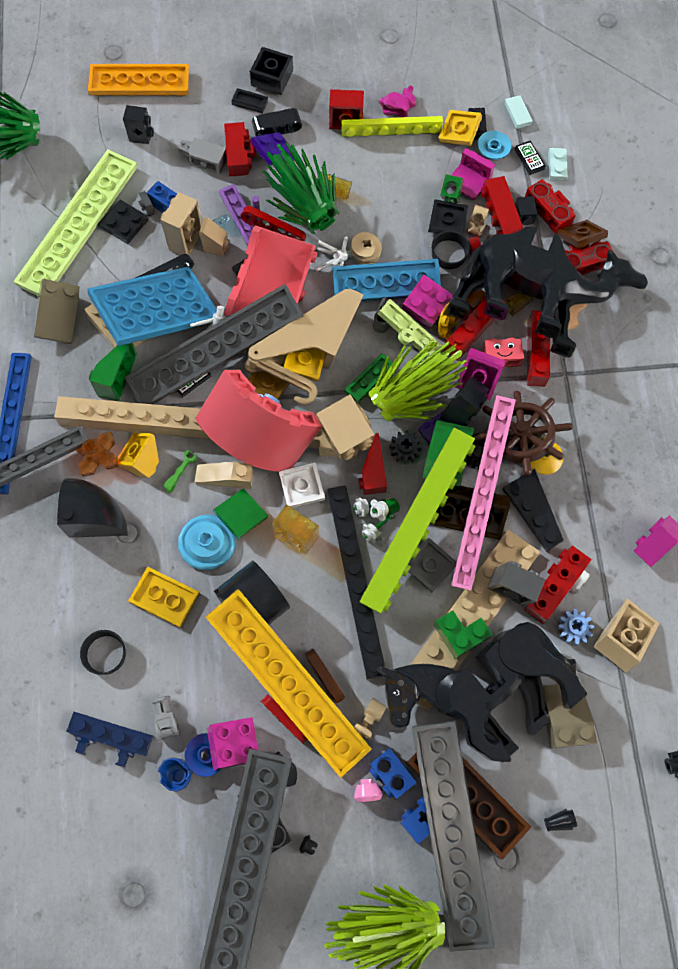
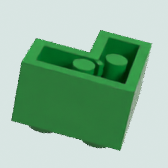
[433,610,493,659]

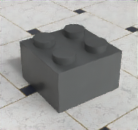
[487,561,545,606]

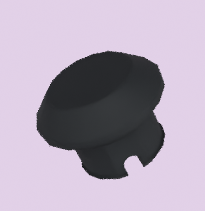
[299,835,318,855]

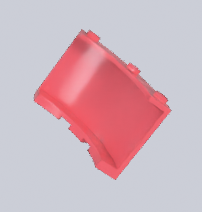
[224,225,318,316]
[195,370,322,472]

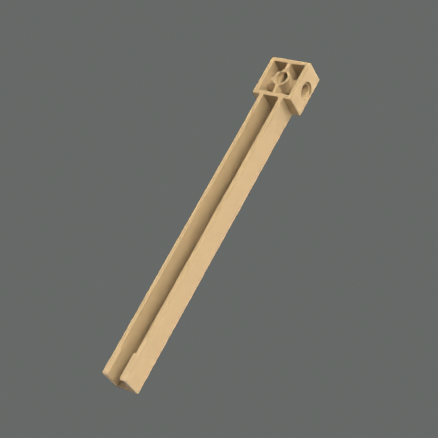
[54,396,358,459]

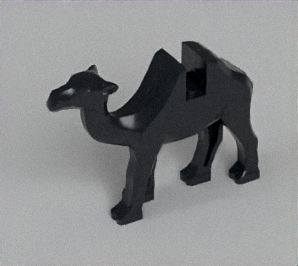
[447,226,648,358]

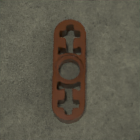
[304,648,345,704]

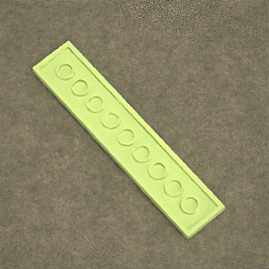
[14,149,138,296]

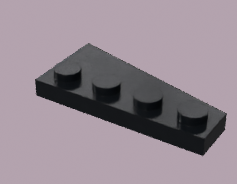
[502,468,564,552]

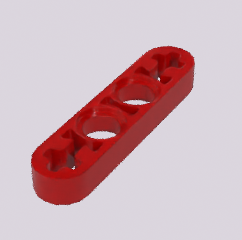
[241,206,306,242]

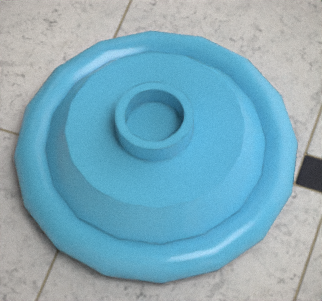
[178,514,236,570]

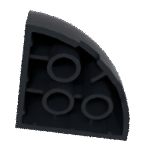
[57,478,128,538]

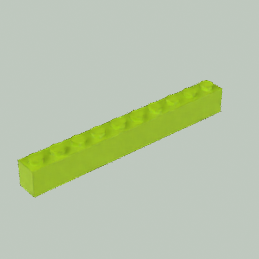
[360,428,476,615]

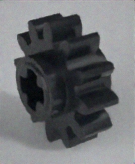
[389,430,423,464]

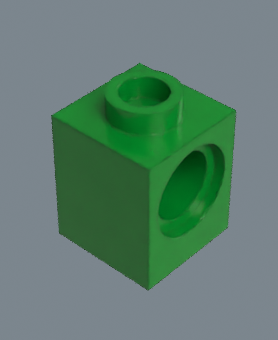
[440,174,464,203]

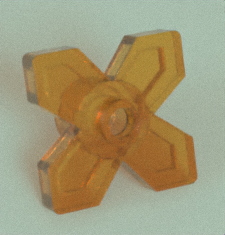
[76,431,119,477]

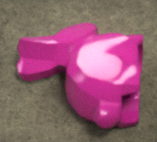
[379,85,416,118]

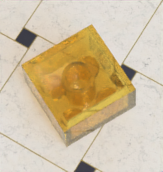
[273,504,319,555]

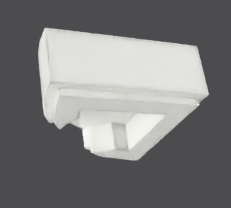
[569,571,590,594]

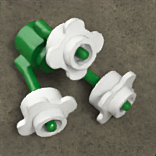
[354,498,400,544]

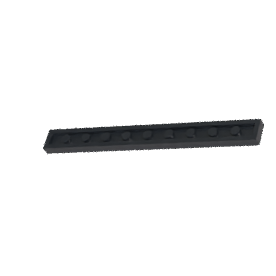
[327,485,385,680]

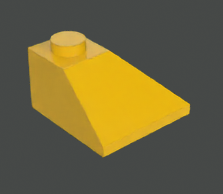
[114,432,159,478]

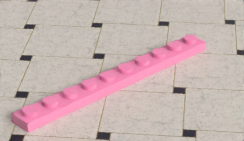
[451,395,516,591]

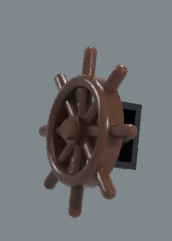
[472,391,573,476]

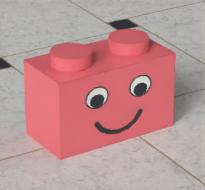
[482,337,524,367]

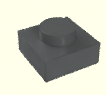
[138,191,155,217]

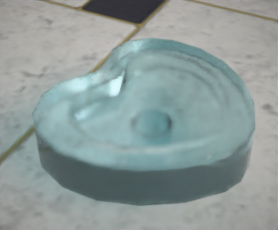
[212,214,230,227]

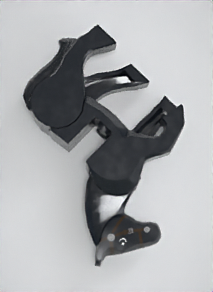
[377,622,588,763]

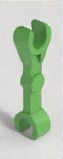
[164,450,197,493]

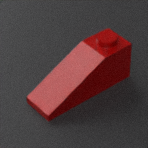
[358,433,387,495]

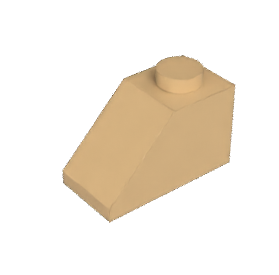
[200,217,230,256]

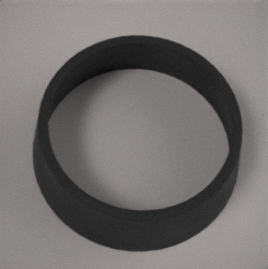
[431,231,470,269]
[80,630,126,675]

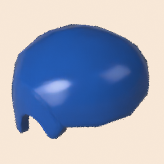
[158,757,192,792]

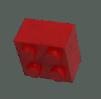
[329,89,364,130]

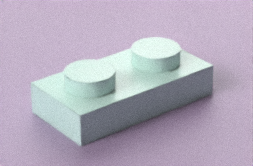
[548,148,568,181]

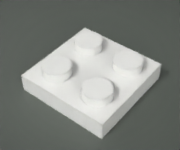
[279,463,325,509]

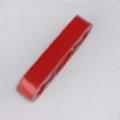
[260,694,307,744]

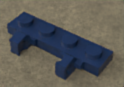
[66,712,153,767]

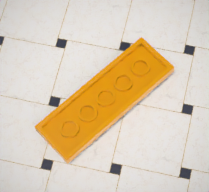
[88,64,190,95]

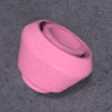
[354,779,383,802]

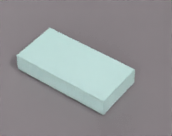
[504,95,532,129]

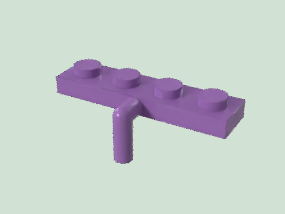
[219,184,260,245]

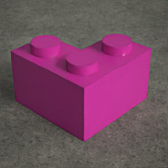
[633,515,678,567]

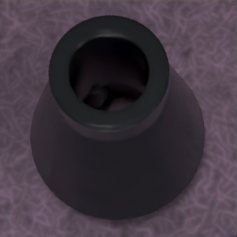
[544,809,578,832]

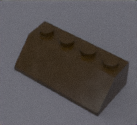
[430,485,510,540]

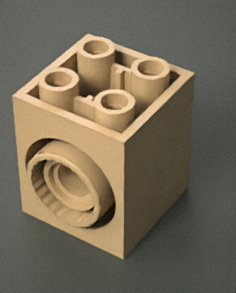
[316,394,374,461]

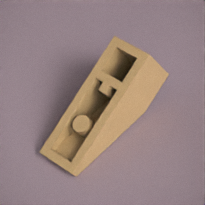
[195,462,254,489]

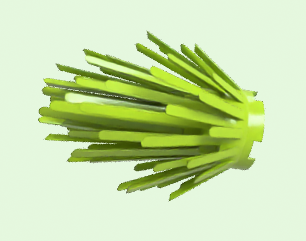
[369,340,467,422]
[324,885,445,969]

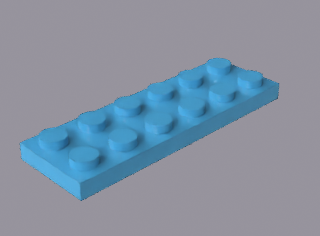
[332,259,441,301]

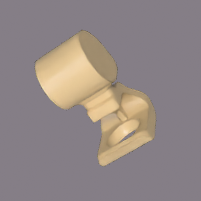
[467,205,489,237]
[354,698,387,741]

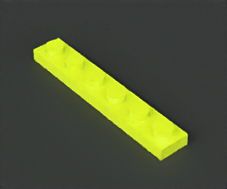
[341,116,443,137]

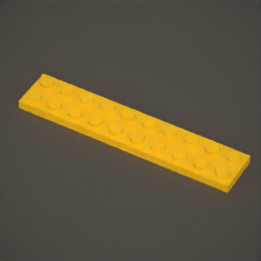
[205,589,372,778]

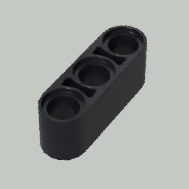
[251,108,302,136]

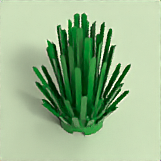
[0,91,40,161]
[262,142,339,234]

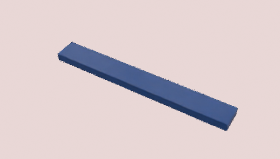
[0,353,32,495]

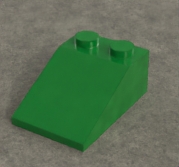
[89,343,137,401]
[422,420,474,486]

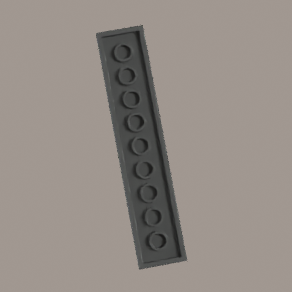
[125,284,304,404]
[412,720,495,952]
[199,749,292,969]

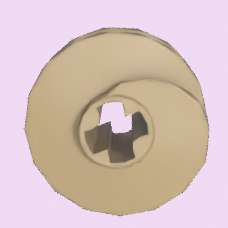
[350,232,382,265]

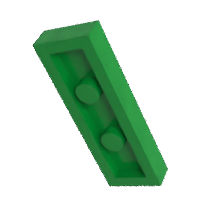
[344,353,393,403]

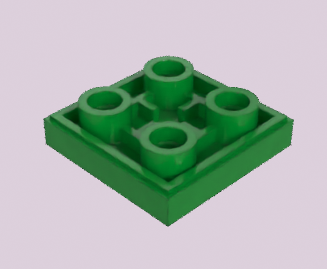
[213,488,268,540]

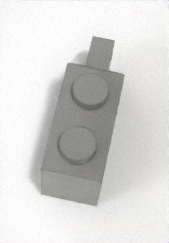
[178,138,227,174]

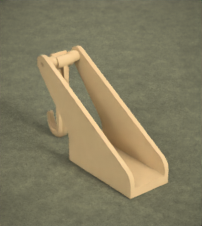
[244,289,363,405]

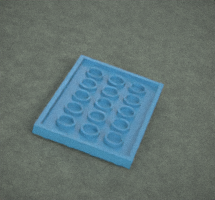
[87,266,217,346]

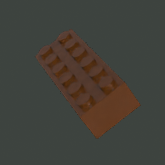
[406,752,531,860]

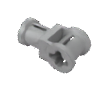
[152,696,180,741]

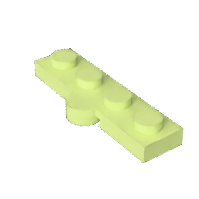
[377,299,442,357]

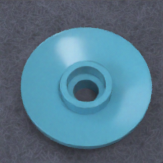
[478,130,511,160]

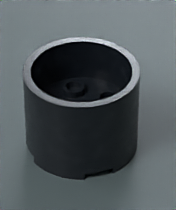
[214,560,290,625]

